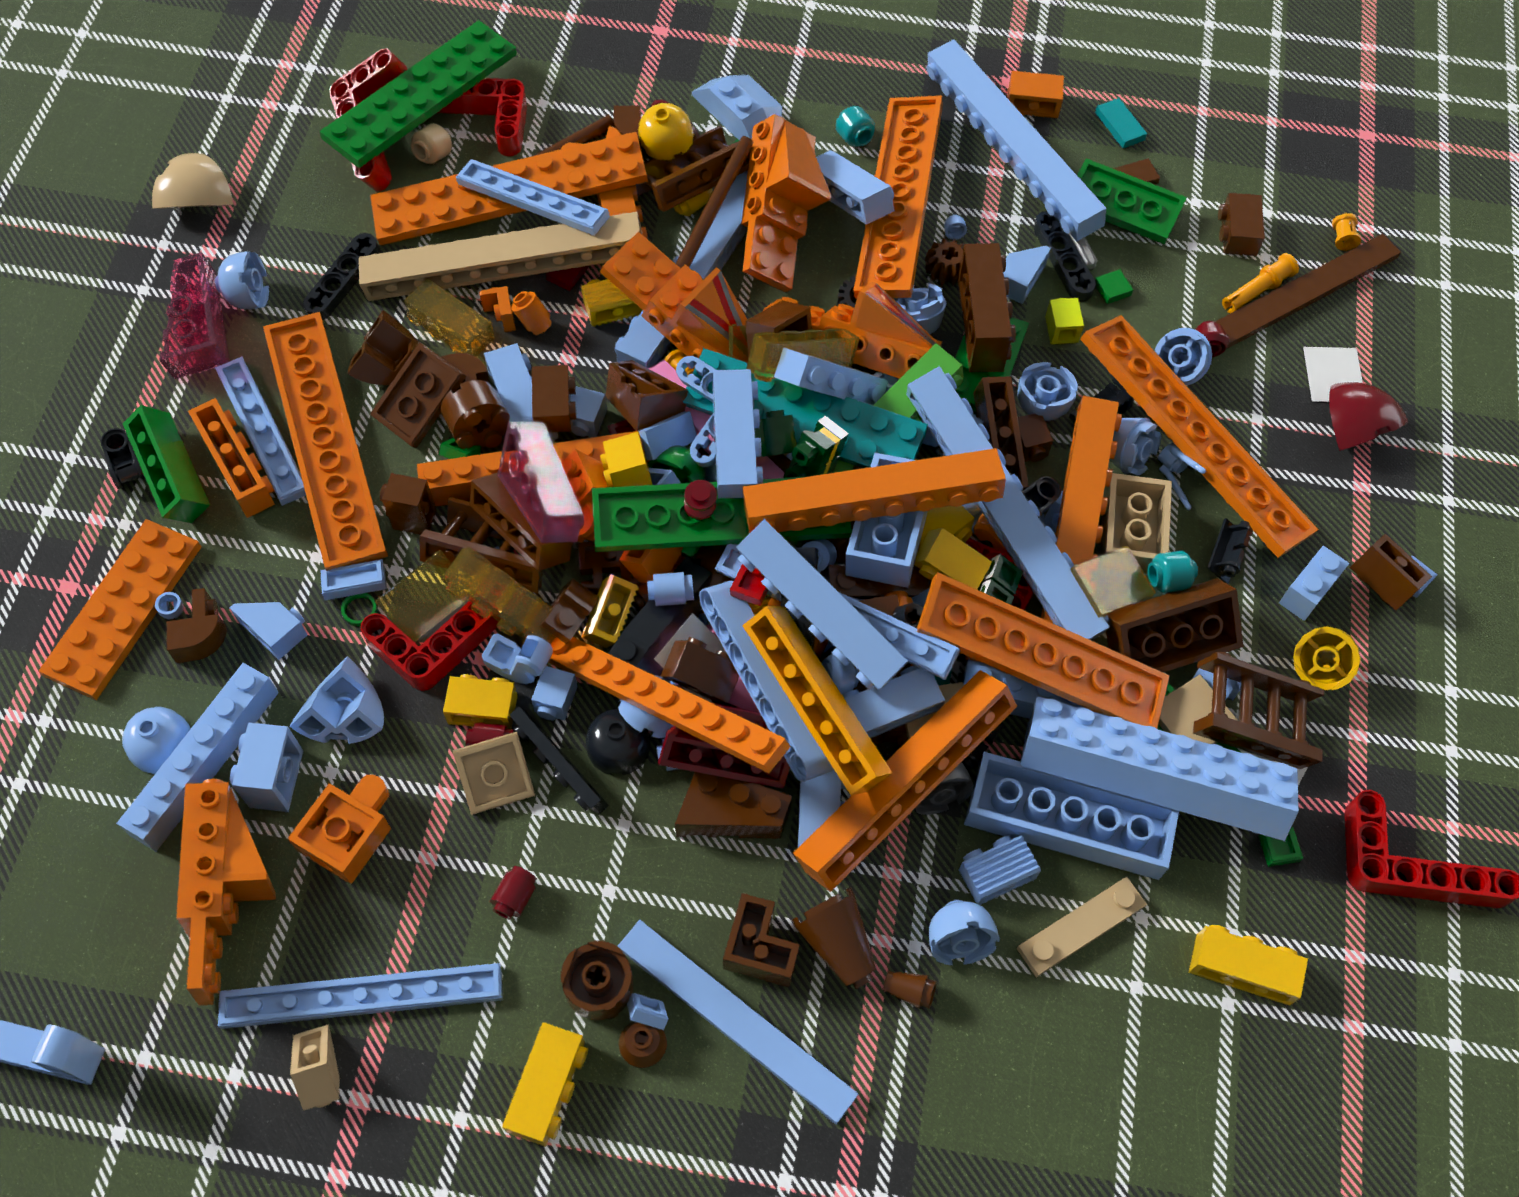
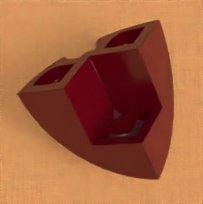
[1329,382,1408,450]

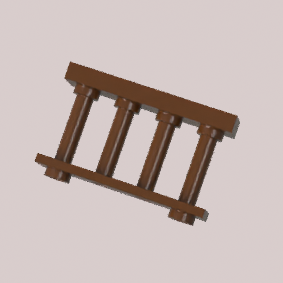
[636,126,750,212]
[420,497,543,594]
[1193,652,1324,769]

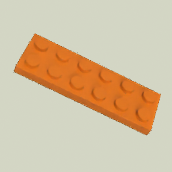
[38,519,202,701]

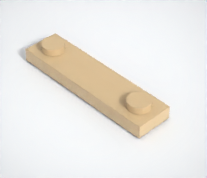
[1017,876,1147,978]

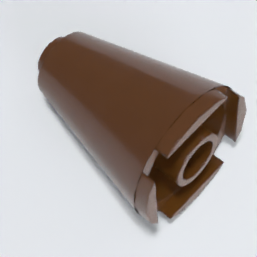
[791,887,876,989]

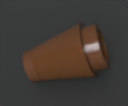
[883,971,937,1009]

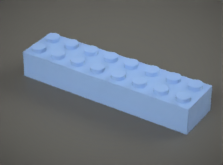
[1020,696,1299,841]

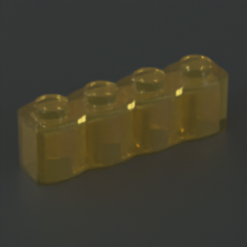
[746,328,859,382]
[441,547,557,645]

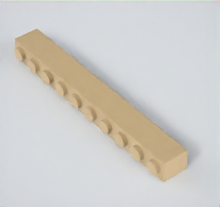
[359,212,642,301]

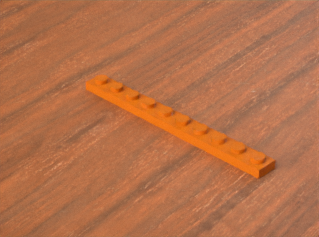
[548,637,790,773]

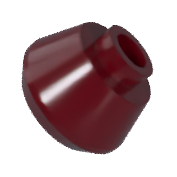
[1195,321,1230,357]

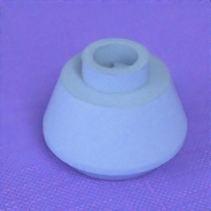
[822,654,859,695]

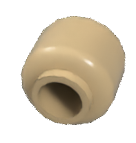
[411,123,452,164]

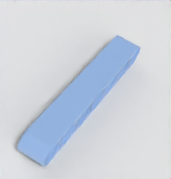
[699,581,834,782]

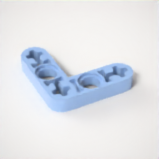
[676,356,754,467]

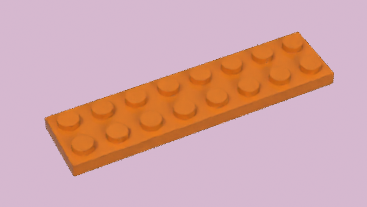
[917,573,1170,729]

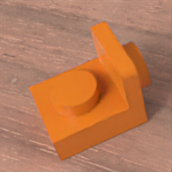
[479,286,516,332]

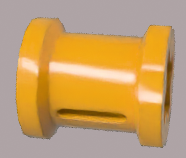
[1332,213,1361,251]

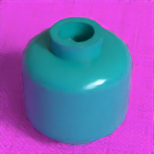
[836,106,875,147]
[1147,551,1198,593]

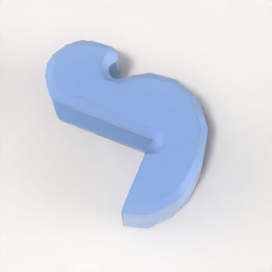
[482,633,553,684]

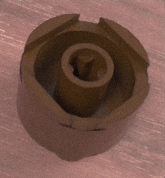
[441,380,510,449]
[561,940,634,1020]

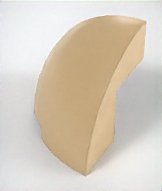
[152,153,233,209]

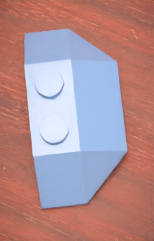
[692,75,782,140]

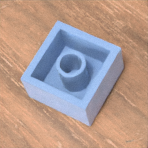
[230,722,303,812]

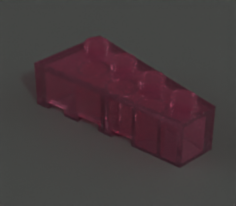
[159,252,230,379]
[497,422,584,543]

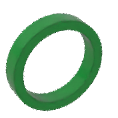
[341,593,378,626]

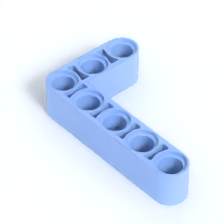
[0,1020,105,1085]

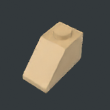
[290,1025,340,1110]

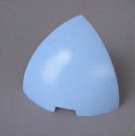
[289,656,384,744]

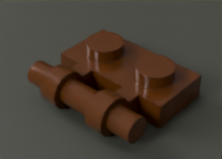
[578,541,643,595]

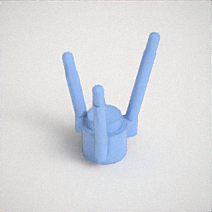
[1158,443,1206,510]

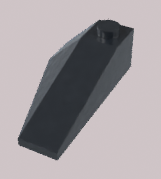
[608,556,713,676]

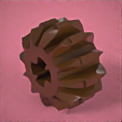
[925,238,965,286]

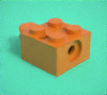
[537,449,607,543]
[287,775,391,884]

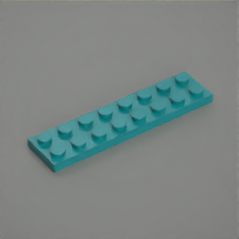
[683,348,928,468]

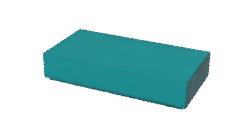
[1095,98,1147,149]

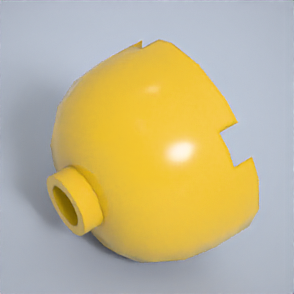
[638,103,694,160]
[1293,626,1361,690]

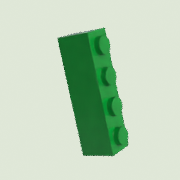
[123,405,210,523]

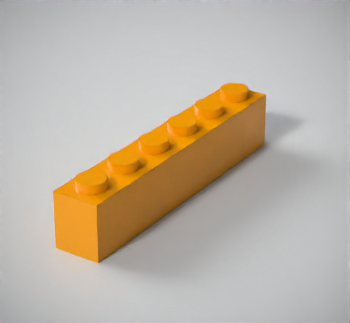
[742,606,892,795]

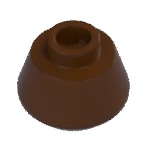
[619,1021,667,1068]

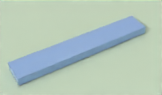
[456,159,610,236]
[215,357,306,506]

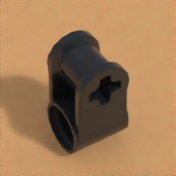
[101,428,146,489]
[1021,476,1061,518]

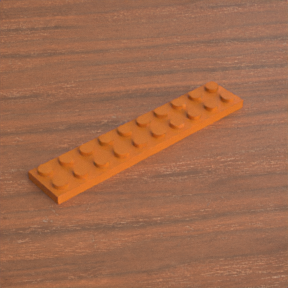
[853,96,943,299]
[370,132,648,245]
[263,312,388,571]
[1080,315,1319,558]

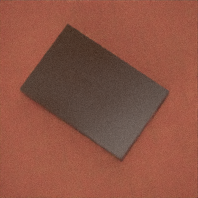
[370,342,467,448]

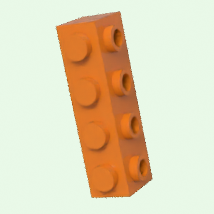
[188,398,275,518]

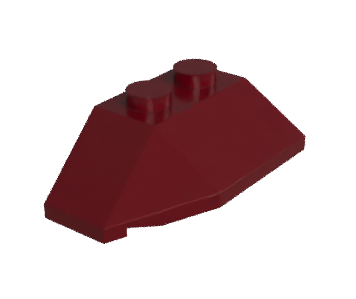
[658,704,790,789]

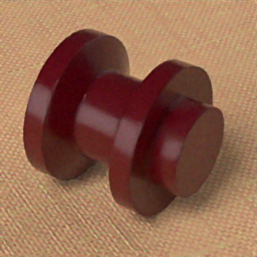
[684,480,717,520]

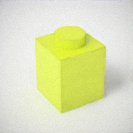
[1045,298,1084,344]

